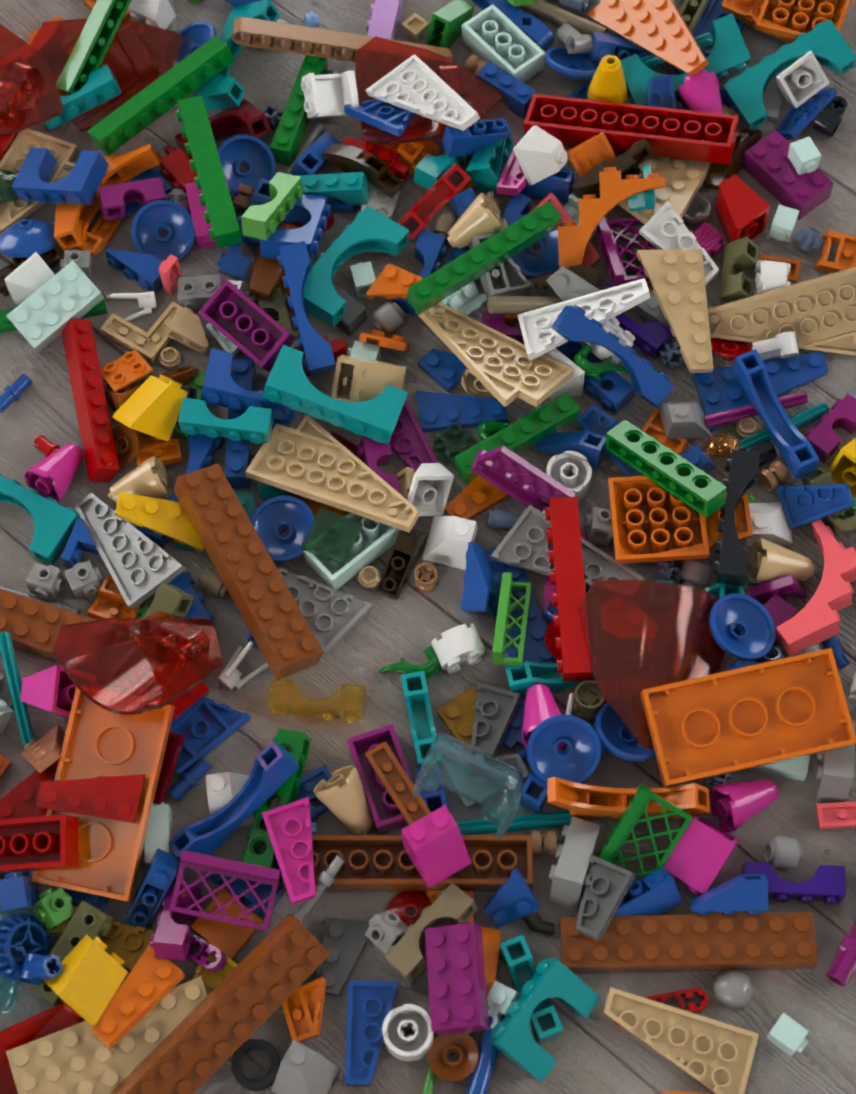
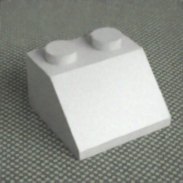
[127,0,176,34]

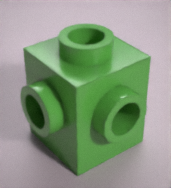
[33,887,76,930]

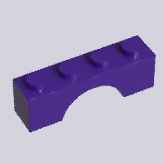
[600,282,673,360]
[742,862,846,905]

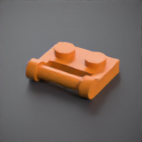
[815,231,856,273]

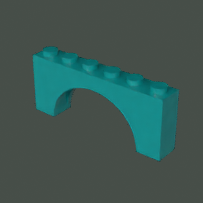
[191,0,280,111]
[620,13,751,106]
[723,19,856,130]
[304,206,410,328]
[262,345,408,445]
[0,473,79,565]

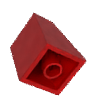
[715,174,770,243]

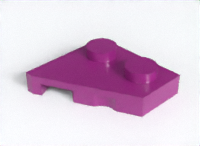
[748,575,808,604]

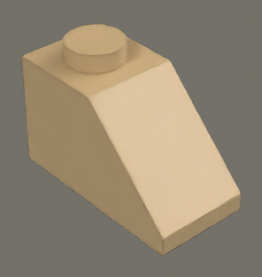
[165,306,208,355]

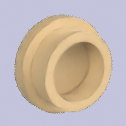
[159,347,181,368]
[736,417,758,438]
[358,566,381,588]

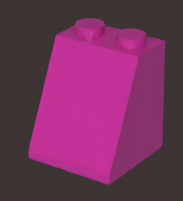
[185,176,231,249]
[20,665,96,718]
[401,805,471,889]
[662,815,741,895]

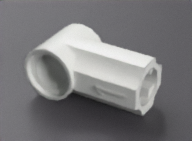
[752,331,799,361]

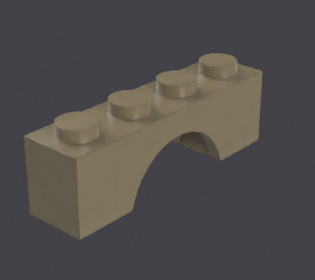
[384,883,478,984]

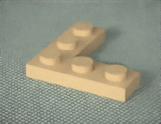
[100,301,184,362]

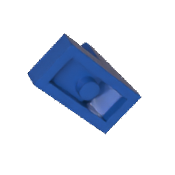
[61,519,99,569]

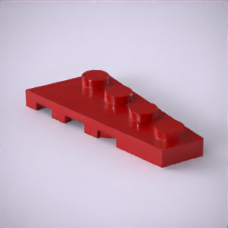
[36,774,145,823]

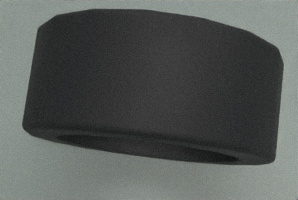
[231,1039,281,1091]

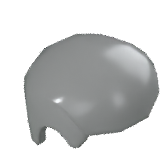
[714,969,754,1011]

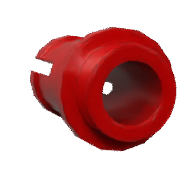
[34,435,60,457]

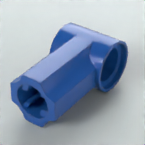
[20,953,64,985]

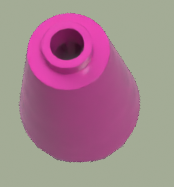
[678,70,723,114]
[24,444,84,502]
[521,684,565,749]
[709,778,778,833]

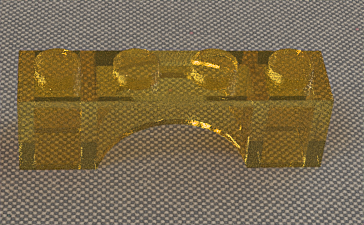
[267,678,366,723]

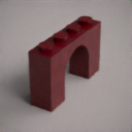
[174,99,271,159]

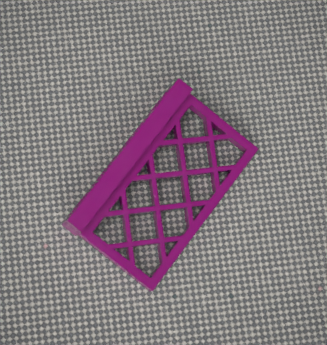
[596,216,658,287]
[470,445,575,514]
[169,850,281,931]

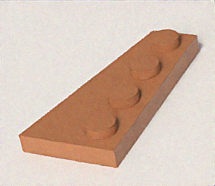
[21,724,64,773]

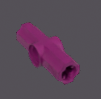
[825,920,856,987]

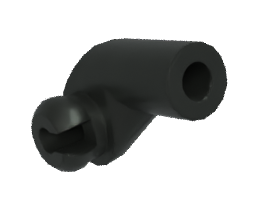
[523,911,554,935]

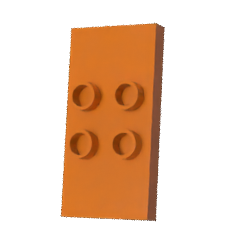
[640,648,856,787]
[31,686,175,901]

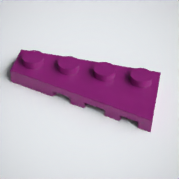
[390,401,438,474]

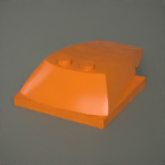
[721,0,852,44]
[608,476,753,564]

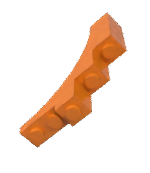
[54,144,160,250]
[558,167,665,269]
[547,777,710,822]

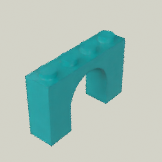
[488,957,601,1082]

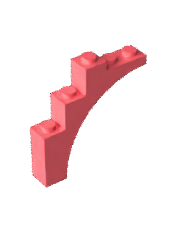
[776,519,856,657]

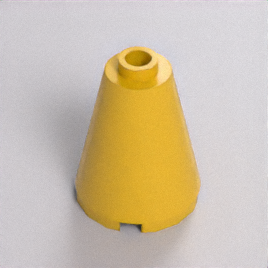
[587,55,628,103]

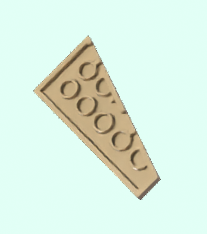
[636,249,713,373]
[603,987,759,1094]

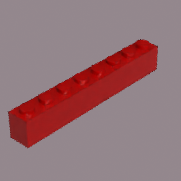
[62,318,119,483]
[545,497,592,681]

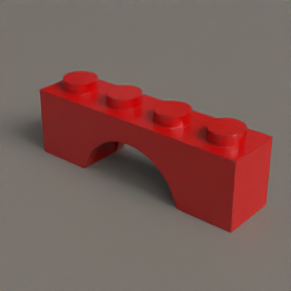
[397,163,471,240]

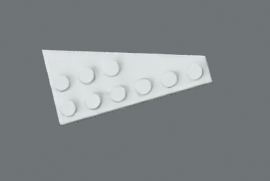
[365,54,480,131]
[517,278,651,361]

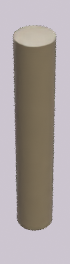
[519,0,608,38]
[487,296,563,314]

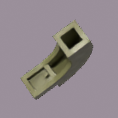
[801,467,856,534]

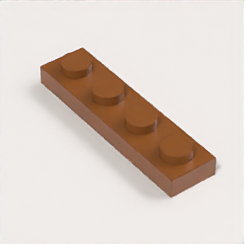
[365,741,431,825]

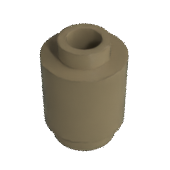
[433,210,457,243]
[198,568,230,599]

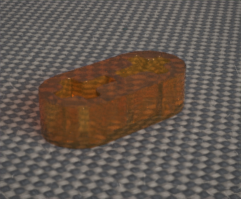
[704,434,741,457]

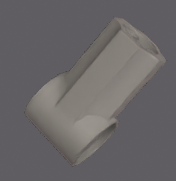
[556,24,593,54]

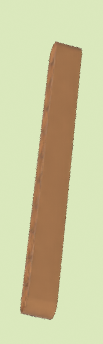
[232,17,452,75]

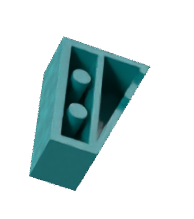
[466,136,514,194]

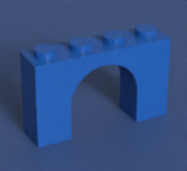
[11,148,109,205]
[260,194,331,262]
[200,348,291,422]

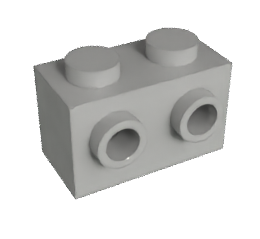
[178,274,222,311]

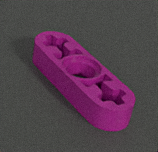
[186,932,227,973]

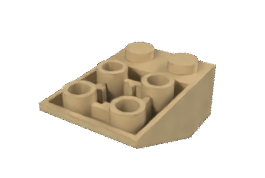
[331,355,406,402]

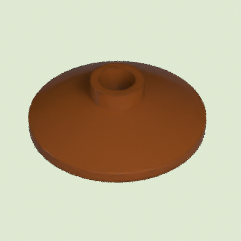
[112,424,140,467]
[428,1033,479,1082]

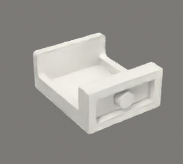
[301,71,360,119]

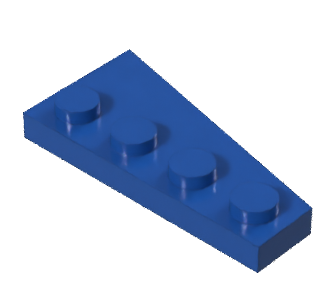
[416,391,508,433]
[577,404,644,477]

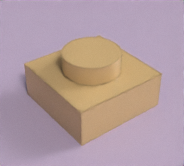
[402,13,430,40]

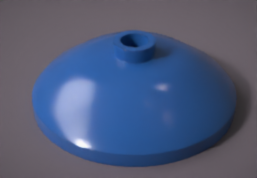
[166,20,216,69]
[544,46,600,81]
[218,135,276,197]
[131,200,195,261]
[511,214,562,277]
[0,219,58,258]
[250,496,317,562]
[709,593,776,661]
[595,698,656,762]
[527,715,601,783]

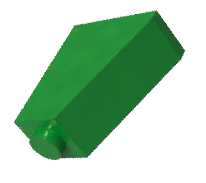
[425,0,474,49]

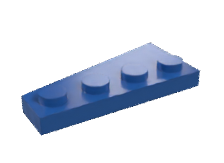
[345,981,399,1086]

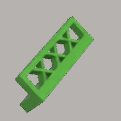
[492,572,532,666]

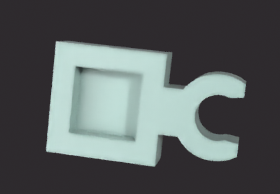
[487,981,519,1029]

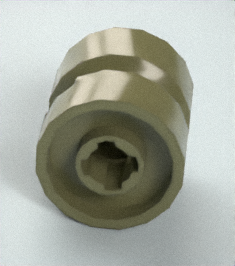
[572,680,605,723]

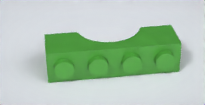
[241,172,304,240]

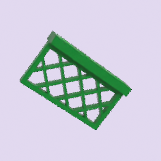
[596,783,693,878]

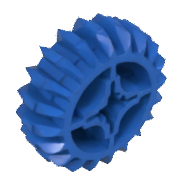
[0,912,53,982]

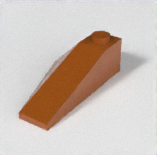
[249,224,298,298]
[104,365,198,412]

